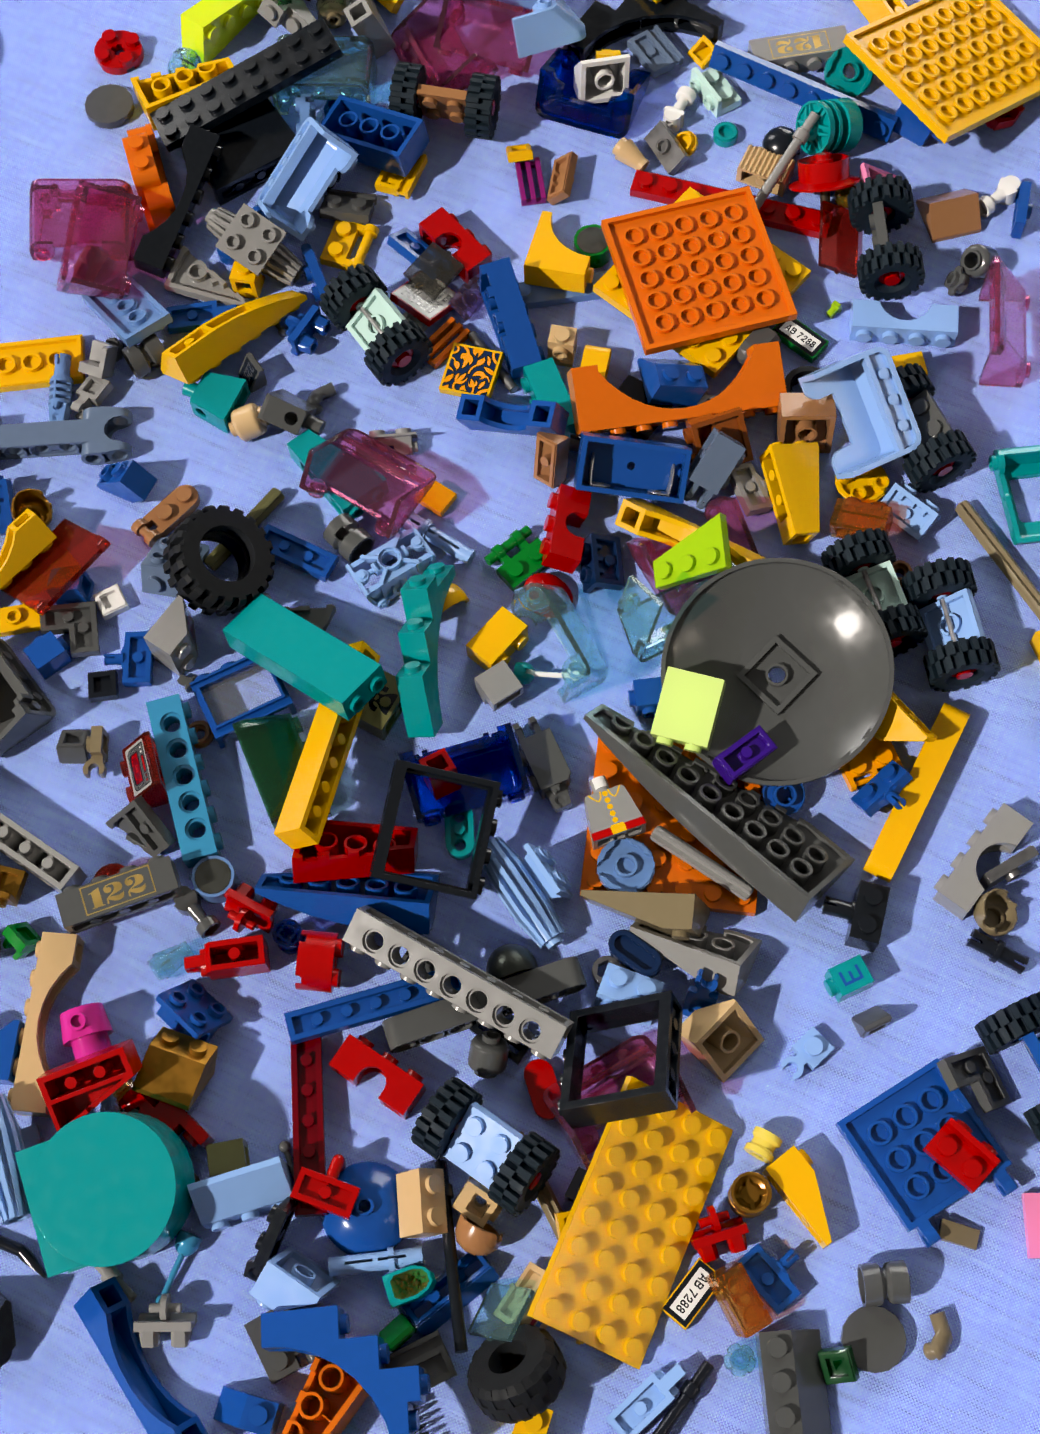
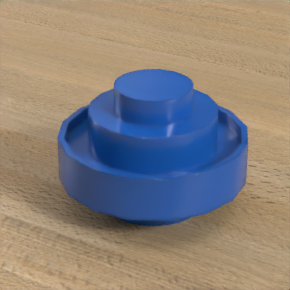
[761,784,805,816]

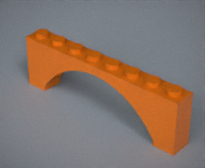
[567,341,787,437]

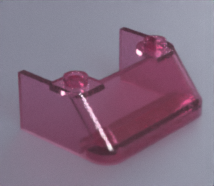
[543,1035,696,1171]

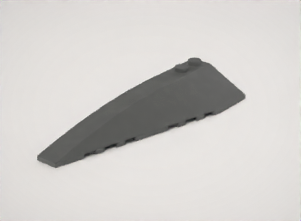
[583,704,855,922]

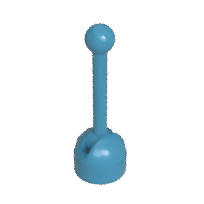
[155,1230,203,1303]

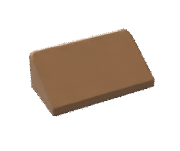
[533,431,570,489]

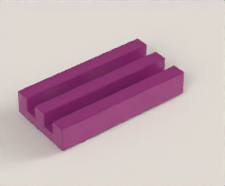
[515,157,546,206]

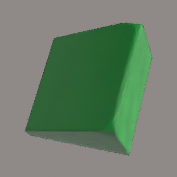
[379,1313,416,1352]

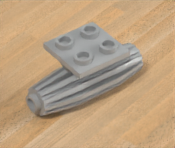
[205,203,305,286]

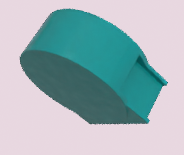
[15,1112,195,1278]

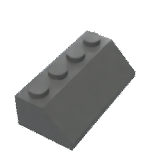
[755,1329,832,1434]

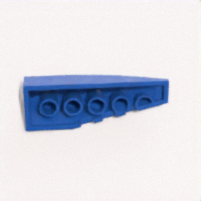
[254,873,440,935]

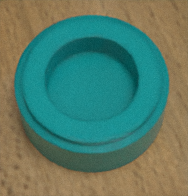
[713,122,738,148]

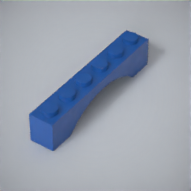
[73,1276,208,1434]

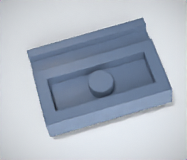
[627,25,684,79]

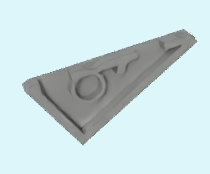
[164,246,246,306]

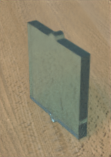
[468,1283,535,1342]

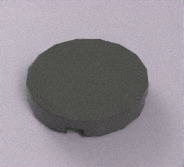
[85,84,135,129]
[840,1306,906,1373]

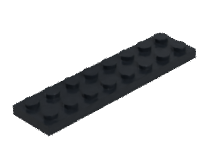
[150,17,344,153]

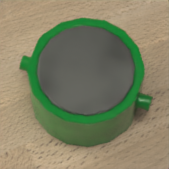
[574,224,611,269]

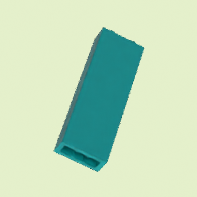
[222,594,387,721]

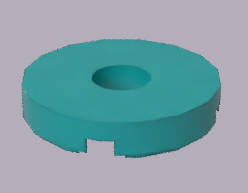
[824,46,874,97]

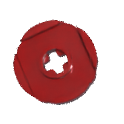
[94,29,144,75]

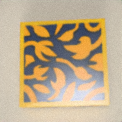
[439,342,505,398]

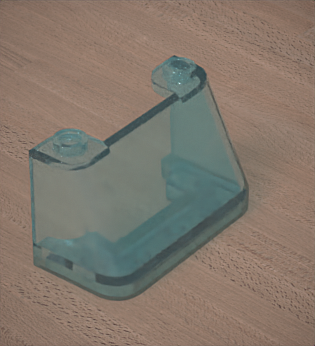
[510,582,609,704]

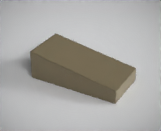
[938,1218,980,1250]

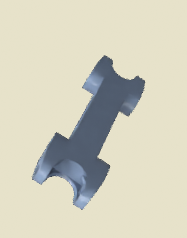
[0,406,133,465]

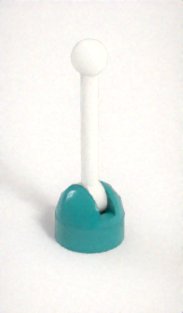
[514,662,582,684]

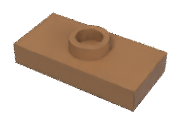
[547,151,578,205]

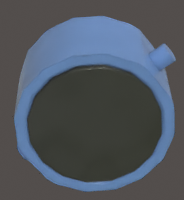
[189,855,241,904]

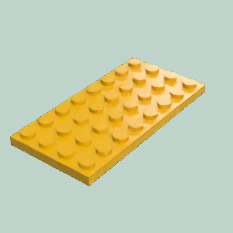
[527,1076,733,1369]

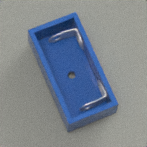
[573,431,692,504]

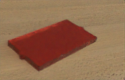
[818,200,858,278]

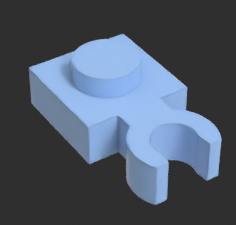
[780,1026,835,1081]

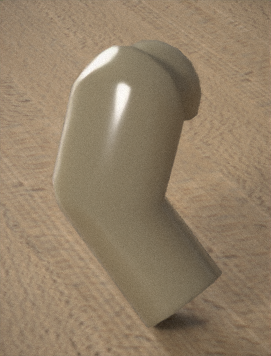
[923,1311,953,1360]

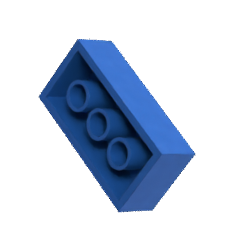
[321,95,430,177]

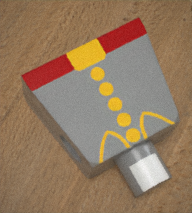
[584,776,646,850]

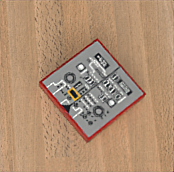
[390,272,463,327]

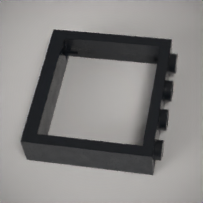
[369,759,503,899]
[557,990,683,1129]

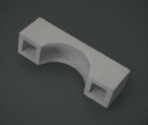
[933,803,1034,920]

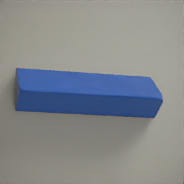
[402,1253,499,1337]

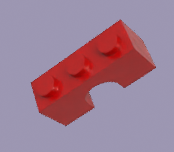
[419,207,492,286]
[540,483,592,574]
[329,1034,426,1120]

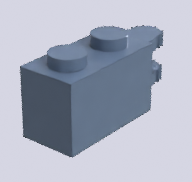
[684,427,746,509]

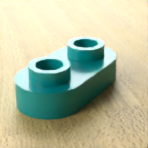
[444,802,475,860]

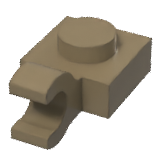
[83,726,109,778]

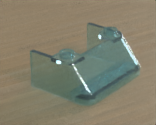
[617,561,736,662]

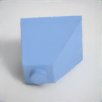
[249,1246,341,1312]

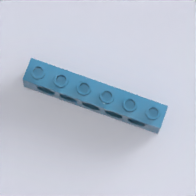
[146,694,224,869]

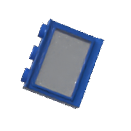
[189,657,297,749]

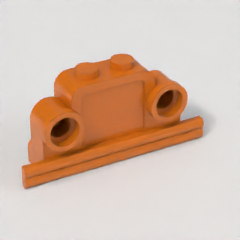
[122,123,176,232]

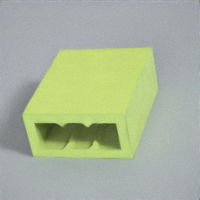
[650,666,726,754]

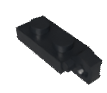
[243,1197,298,1282]

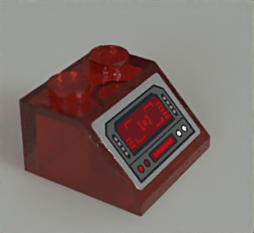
[120,731,169,808]

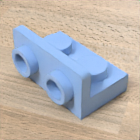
[875,482,942,542]

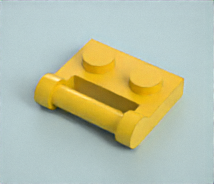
[319,220,379,271]

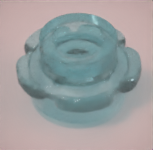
[724,1343,756,1377]

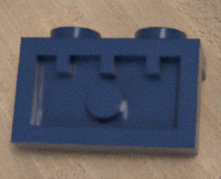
[580,533,625,593]

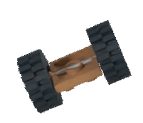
[388,61,501,140]

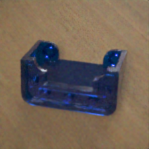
[535,47,651,139]
[398,723,530,827]

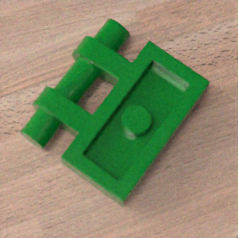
[484,525,547,593]

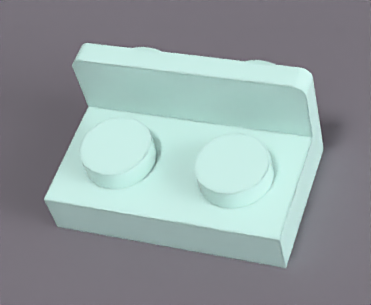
[689,67,742,118]

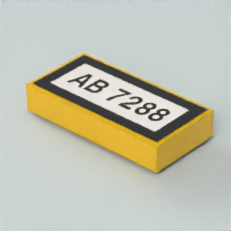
[661,1258,724,1330]

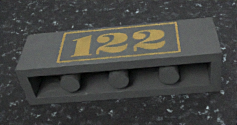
[55,855,184,934]

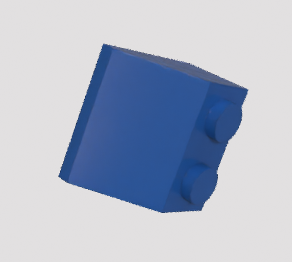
[637,358,709,406]

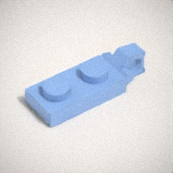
[605,1363,686,1434]

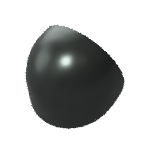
[486,944,538,980]

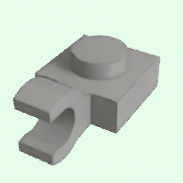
[70,375,114,419]

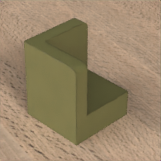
[206,1138,250,1177]

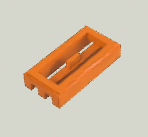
[426,316,470,369]

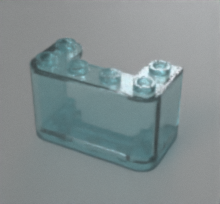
[272,34,378,115]

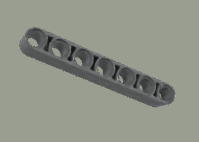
[382,956,587,1053]

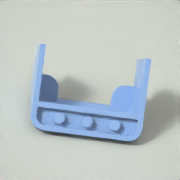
[489,0,586,59]

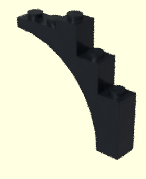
[563,0,724,63]

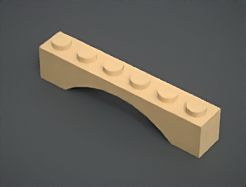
[7,932,85,1118]

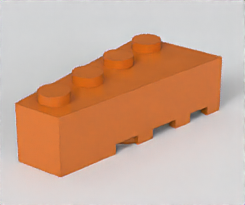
[282,1357,369,1434]

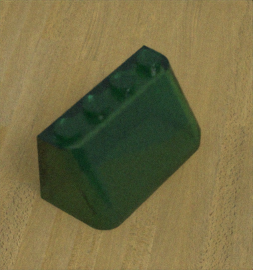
[232,713,334,829]

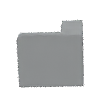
[78,340,119,379]

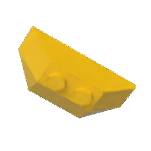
[874,691,937,742]

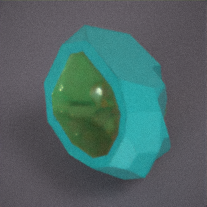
[382,1265,437,1309]

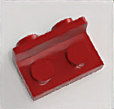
[923,1118,1001,1194]

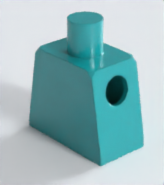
[182,372,250,433]

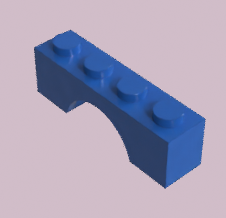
[456,394,569,436]

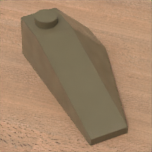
[580,890,710,940]

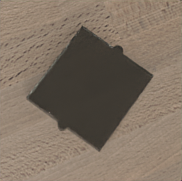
[403,242,465,300]

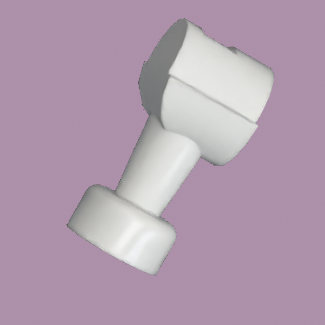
[663,86,697,133]
[979,175,1021,218]

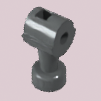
[173,886,221,938]

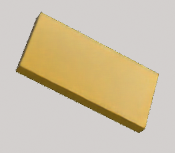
[0,334,86,393]

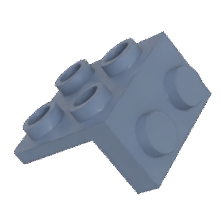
[141,537,210,598]

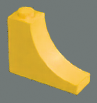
[524,211,594,293]

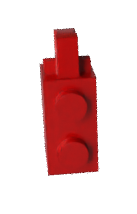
[184,934,271,980]

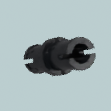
[966,929,1029,974]

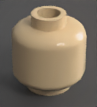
[228,403,270,442]

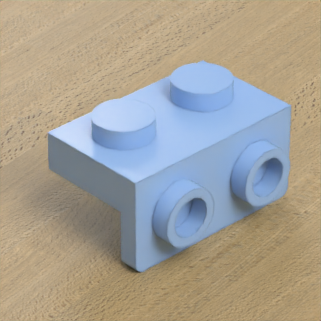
[594,962,665,1025]

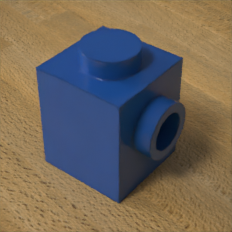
[23,630,72,680]
[628,677,662,718]

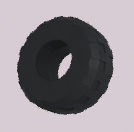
[467,1324,567,1424]

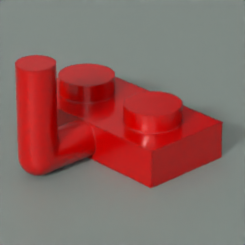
[290,1154,361,1220]

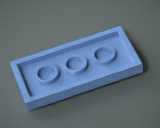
[82,270,173,348]

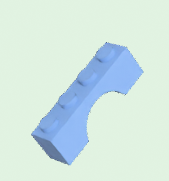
[849,299,959,348]

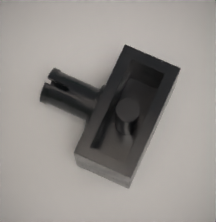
[821,880,890,952]

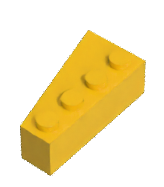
[130,57,234,131]

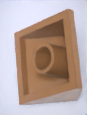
[916,189,981,243]

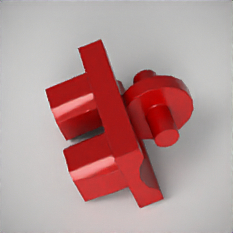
[224,882,278,933]
[690,1205,749,1263]

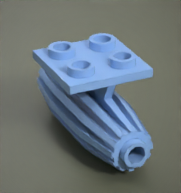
[483,836,573,950]
[0,1093,42,1225]

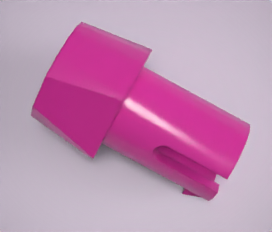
[59,1002,114,1060]

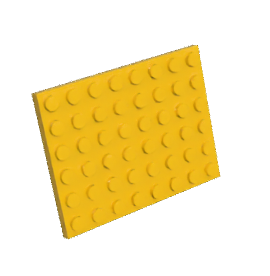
[843,0,1040,144]

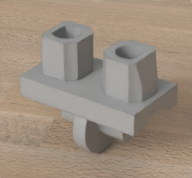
[133,1293,197,1348]

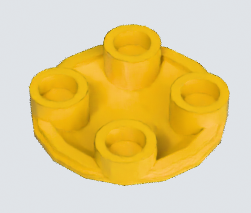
[835,466,889,504]

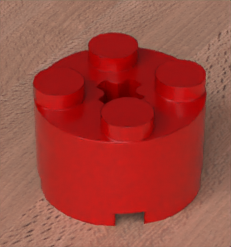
[295,929,345,993]

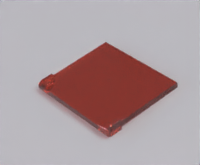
[0,518,111,616]

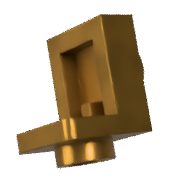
[0,865,29,908]

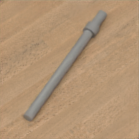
[754,111,820,210]

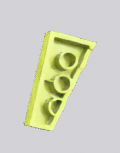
[181,0,262,64]

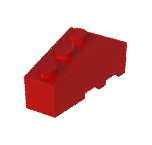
[36,1038,143,1131]

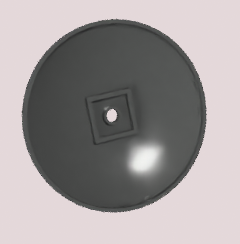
[661,558,895,787]

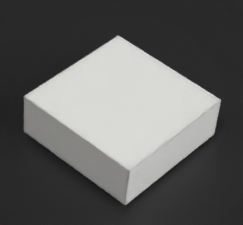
[93,584,130,621]

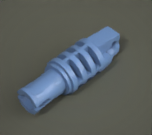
[48,353,73,421]

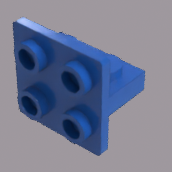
[156,979,233,1043]

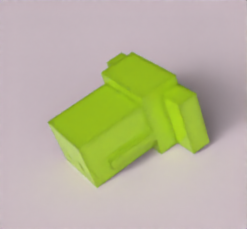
[826,301,842,319]

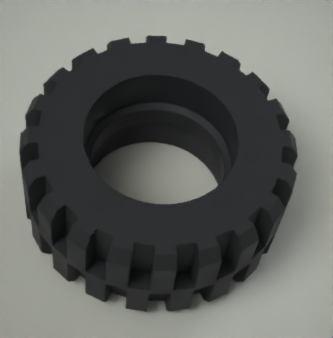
[163,505,275,616]

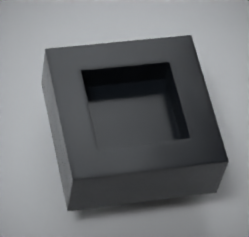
[88,670,119,703]

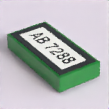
[772,319,829,364]

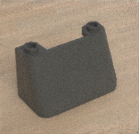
[0,638,56,756]

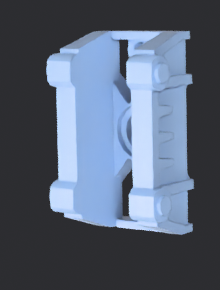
[345,525,436,609]

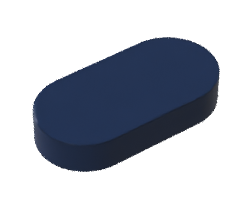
[608,930,662,978]

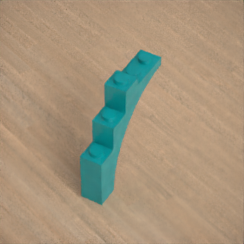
[395,562,456,738]

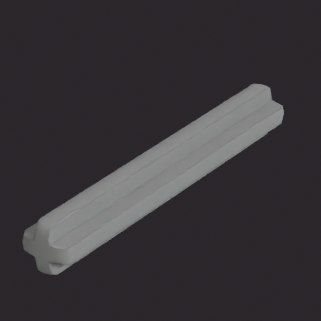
[650,826,754,901]

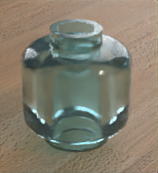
[167,47,202,74]

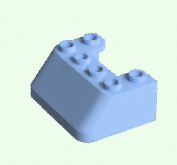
[257,117,359,241]
[798,347,921,480]

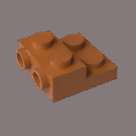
[683,407,754,464]

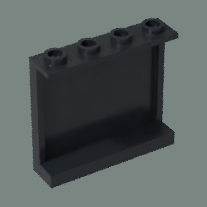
[179,98,295,206]

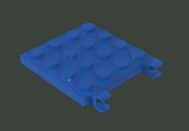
[835,1058,1018,1248]

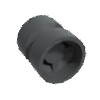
[121,333,165,379]
[323,513,375,564]
[857,1260,911,1307]

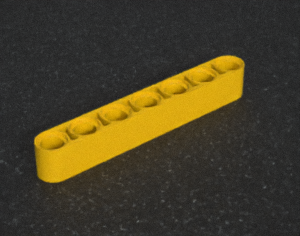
[863,702,971,883]

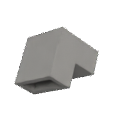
[474,660,524,711]

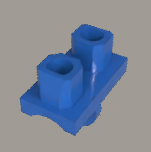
[285,304,331,356]

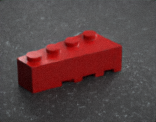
[292,820,418,884]

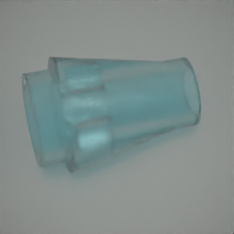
[147,941,194,981]

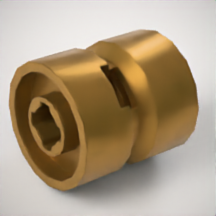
[728,1172,772,1218]

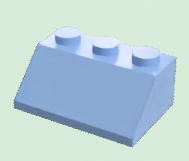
[187,1156,294,1232]

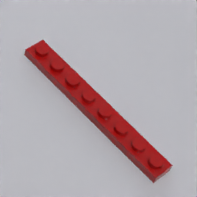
[630,170,832,240]

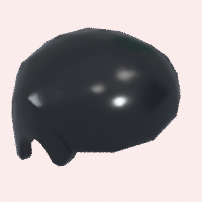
[762,126,801,159]

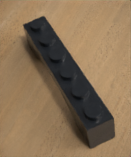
[133,124,223,279]

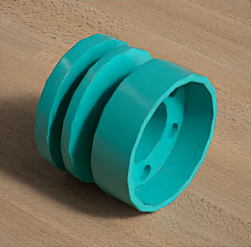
[796,98,863,155]

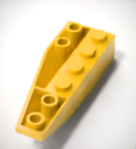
[161,290,307,385]

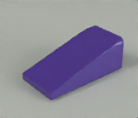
[712,725,778,785]

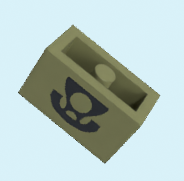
[358,670,402,740]

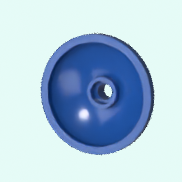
[321,1161,404,1255]

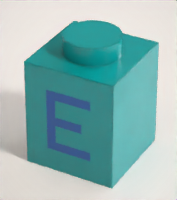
[823,954,874,1003]

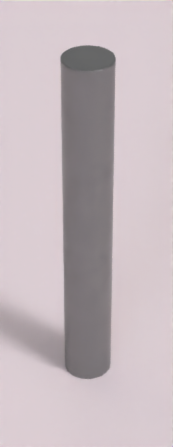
[468,331,519,394]

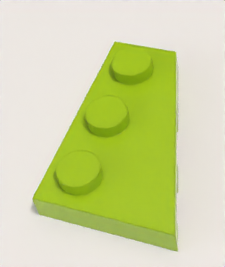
[653,513,732,590]

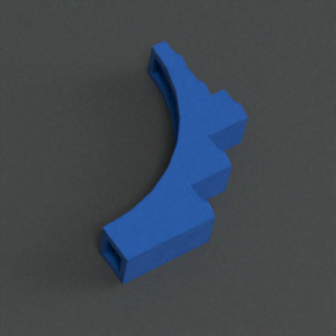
[261,1305,431,1434]

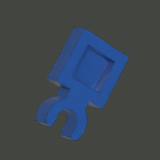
[682,968,719,1017]

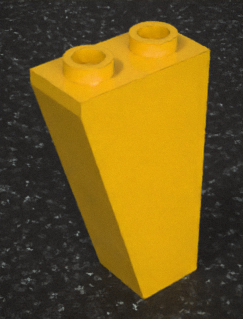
[759,440,820,545]

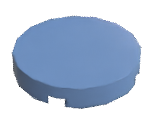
[597,838,655,892]

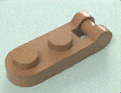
[131,485,200,547]

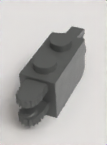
[512,716,572,813]

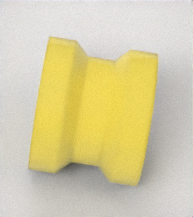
[744,1126,783,1164]

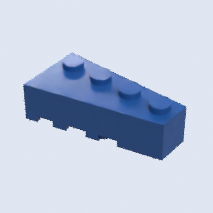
[479,257,545,380]

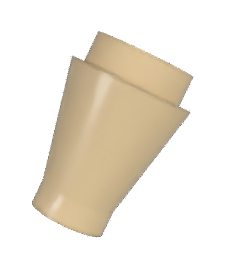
[612,137,649,171]

